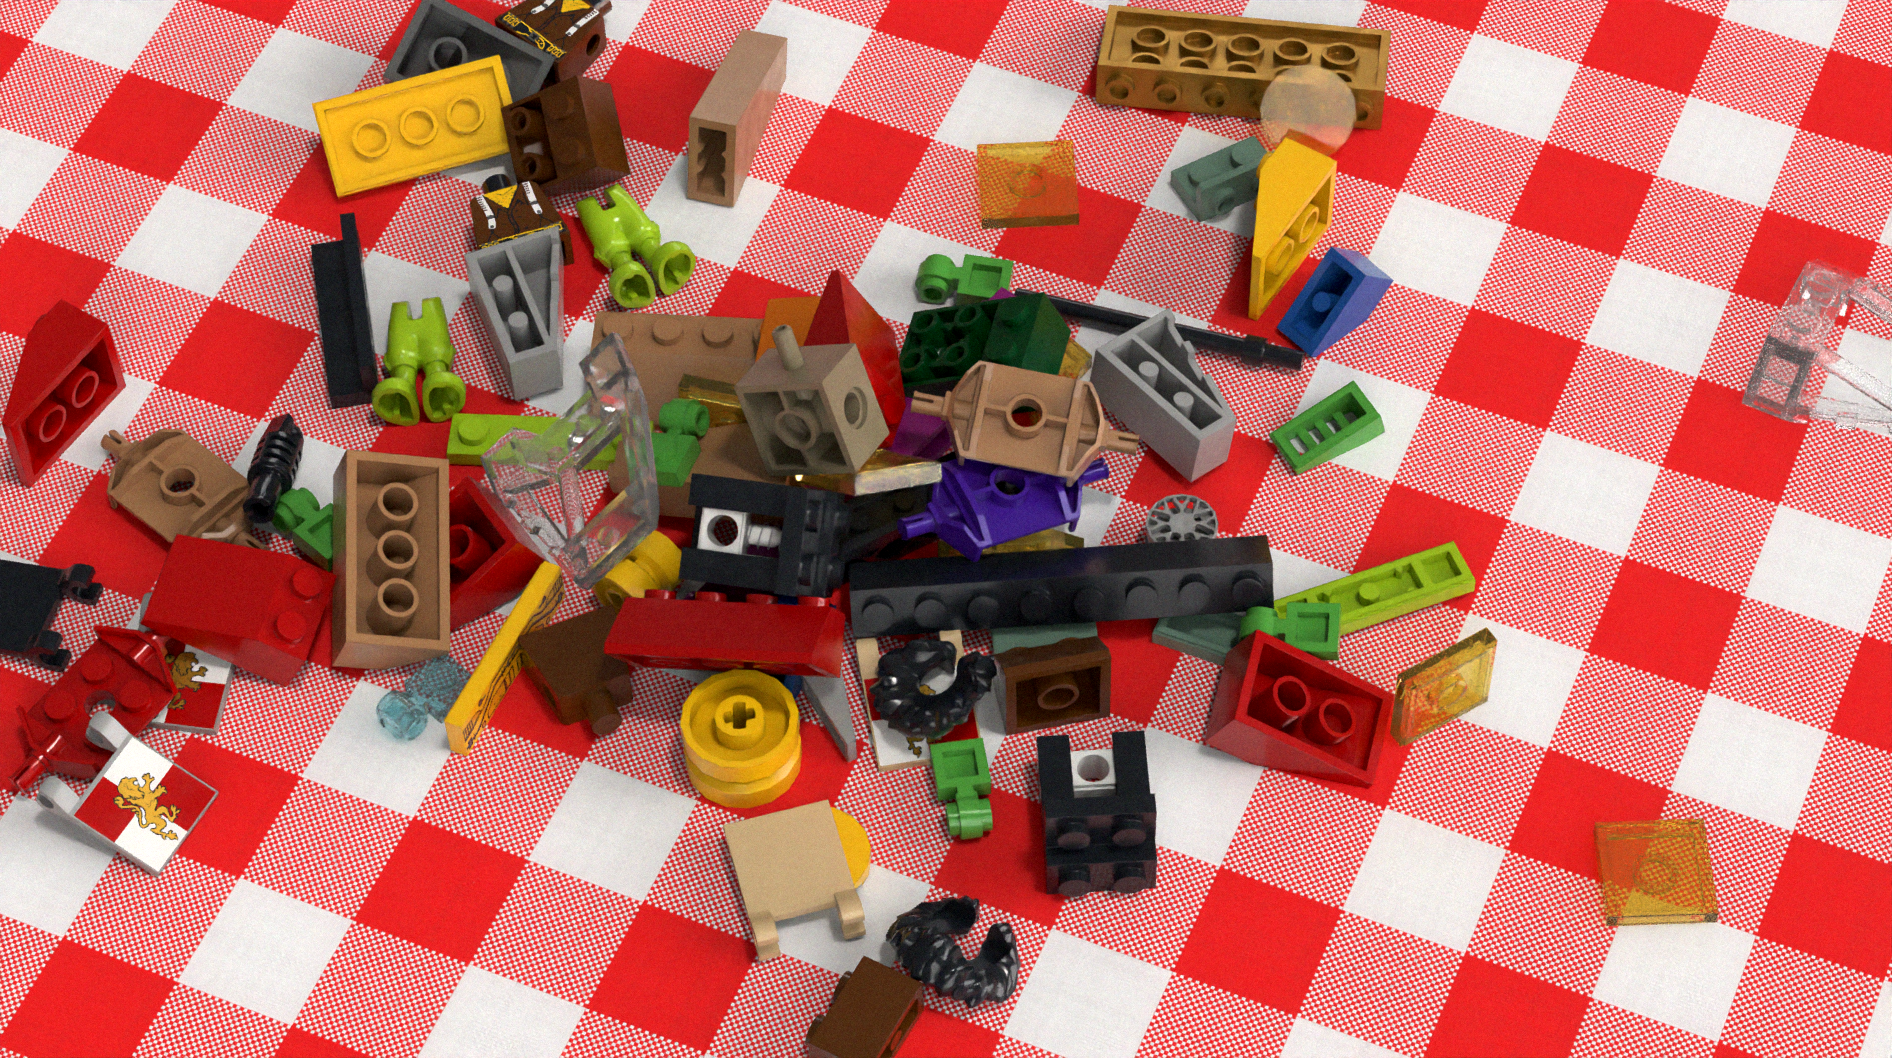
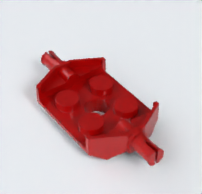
[8,625,178,794]

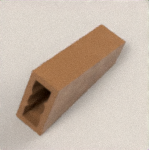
[687,29,788,207]
[608,423,806,526]

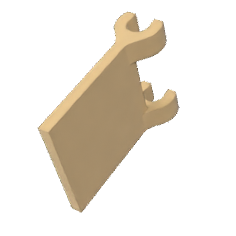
[723,799,866,961]

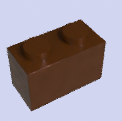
[805,956,924,1058]

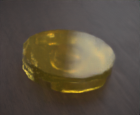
[1260,64,1356,156]

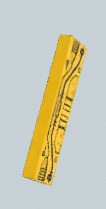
[444,561,566,756]

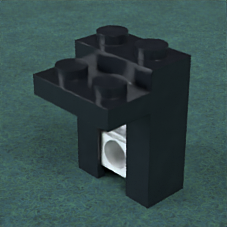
[678,473,852,598]
[1036,730,1157,897]

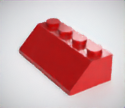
[604,589,845,678]

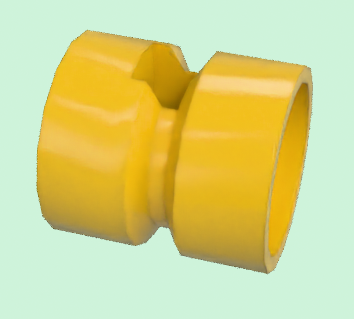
[591,527,684,617]

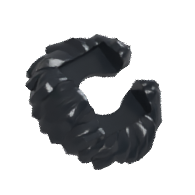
[869,639,997,739]
[886,895,1021,1008]

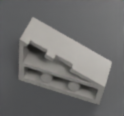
[464,226,564,401]
[1089,308,1237,482]

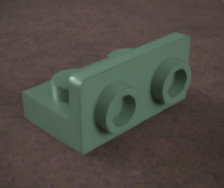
[1170,136,1274,222]

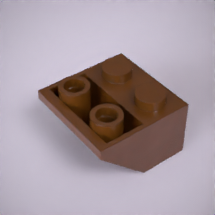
[501,75,631,197]

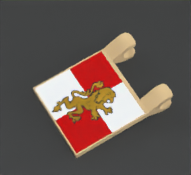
[856,630,981,773]

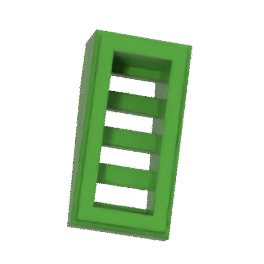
[1269,380,1385,475]

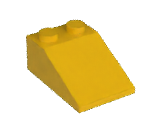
[1248,137,1337,321]

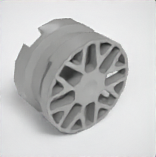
[1145,494,1218,543]

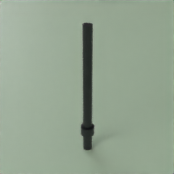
[1014,288,1306,371]

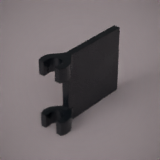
[0,559,104,672]

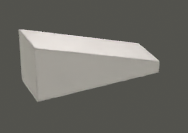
[801,669,857,762]

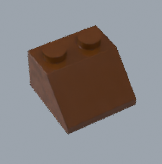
[993,636,1112,736]

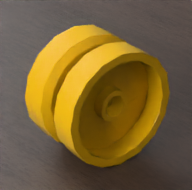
[680,669,802,808]

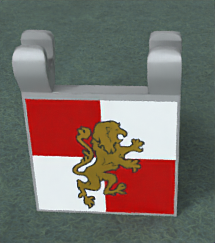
[138,592,236,736]
[36,711,219,878]

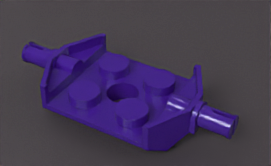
[897,457,1109,562]

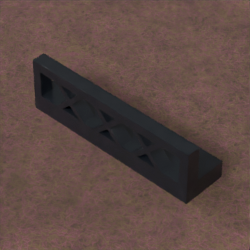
[311,212,380,409]
[833,451,1006,589]

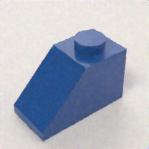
[1277,246,1394,357]

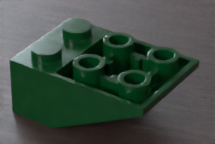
[899,292,1071,414]

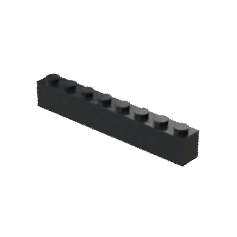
[849,535,1274,638]

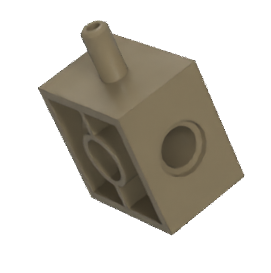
[734,325,889,476]

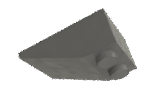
[383,0,556,103]

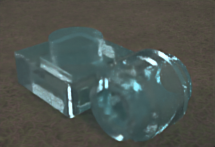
[376,655,471,741]

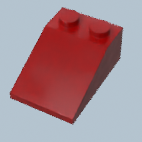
[803,270,906,449]
[2,299,126,488]
[449,475,550,632]
[140,534,337,687]
[1204,629,1394,789]

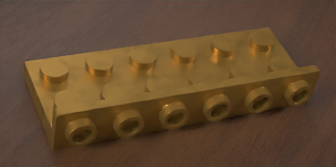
[1096,5,1391,130]

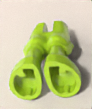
[575,183,696,308]
[371,297,466,426]

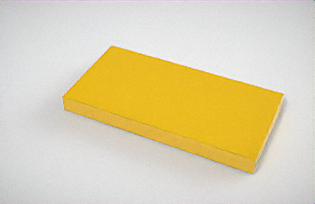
[312,55,513,199]

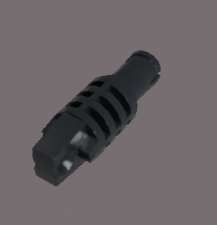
[243,413,304,524]

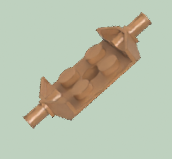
[911,360,1140,487]
[101,429,270,551]

